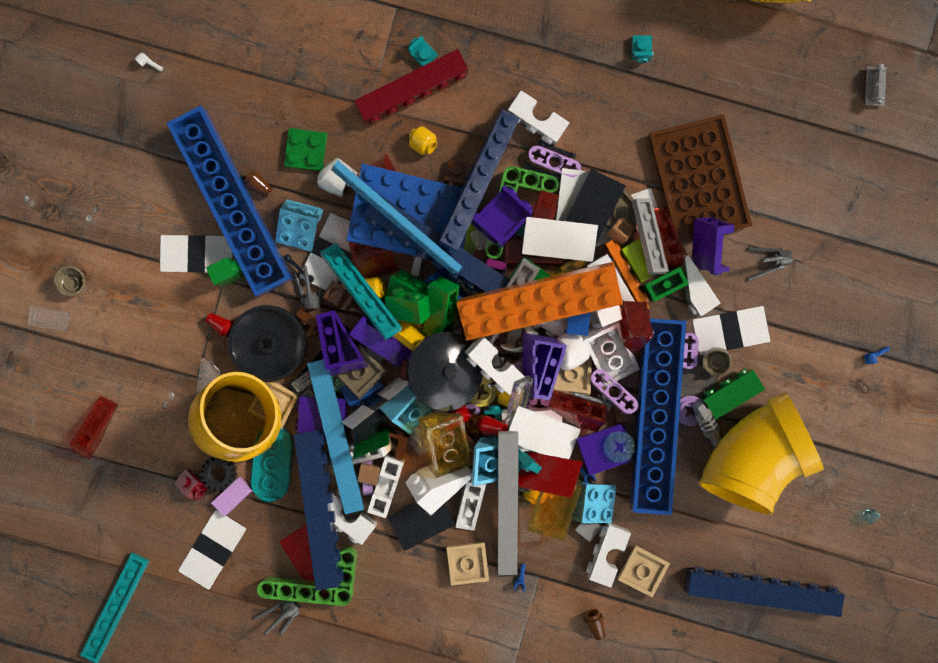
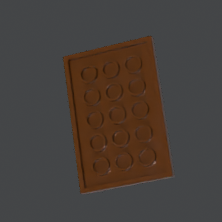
[648,114,752,245]

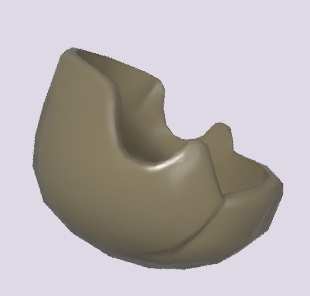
[53,266,86,297]
[702,347,732,376]

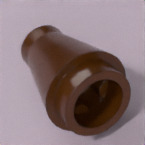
[243,170,273,197]
[584,609,606,640]

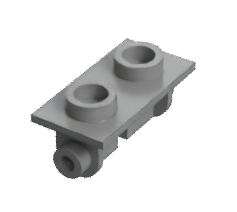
[865,64,887,106]

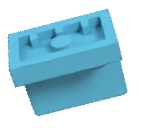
[275,199,323,252]
[568,480,616,523]

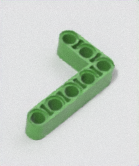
[485,166,558,260]
[257,546,357,606]

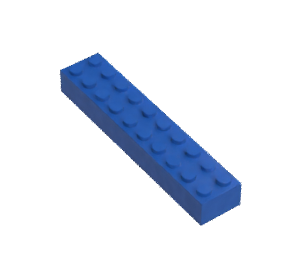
[166,105,294,297]
[630,318,686,515]

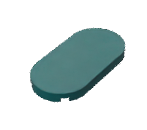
[250,428,293,502]

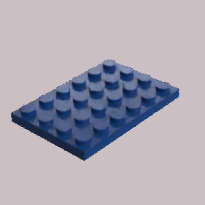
[346,164,467,259]

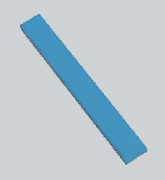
[331,160,462,274]
[307,359,364,514]

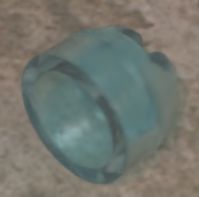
[863,508,882,525]

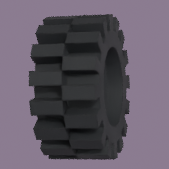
[199,457,237,491]

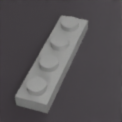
[631,198,669,275]

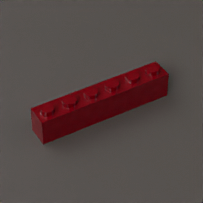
[354,49,468,125]

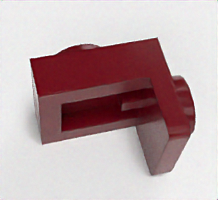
[174,469,208,500]

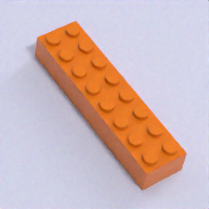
[456,261,623,341]

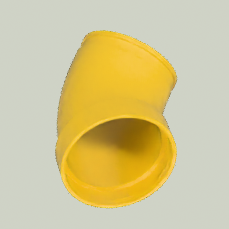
[188,372,281,462]
[698,392,824,515]

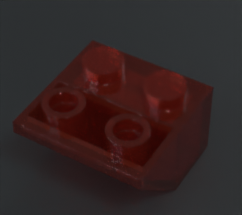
[348,242,398,279]
[619,301,653,354]

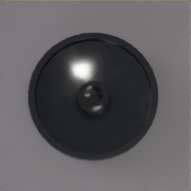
[228,305,307,382]
[406,332,483,411]

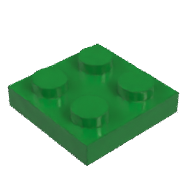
[284,128,328,171]

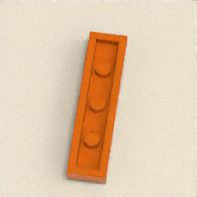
[603,240,650,312]

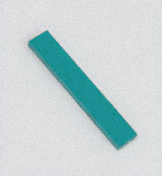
[320,243,402,340]
[80,552,150,663]

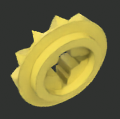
[470,376,496,407]

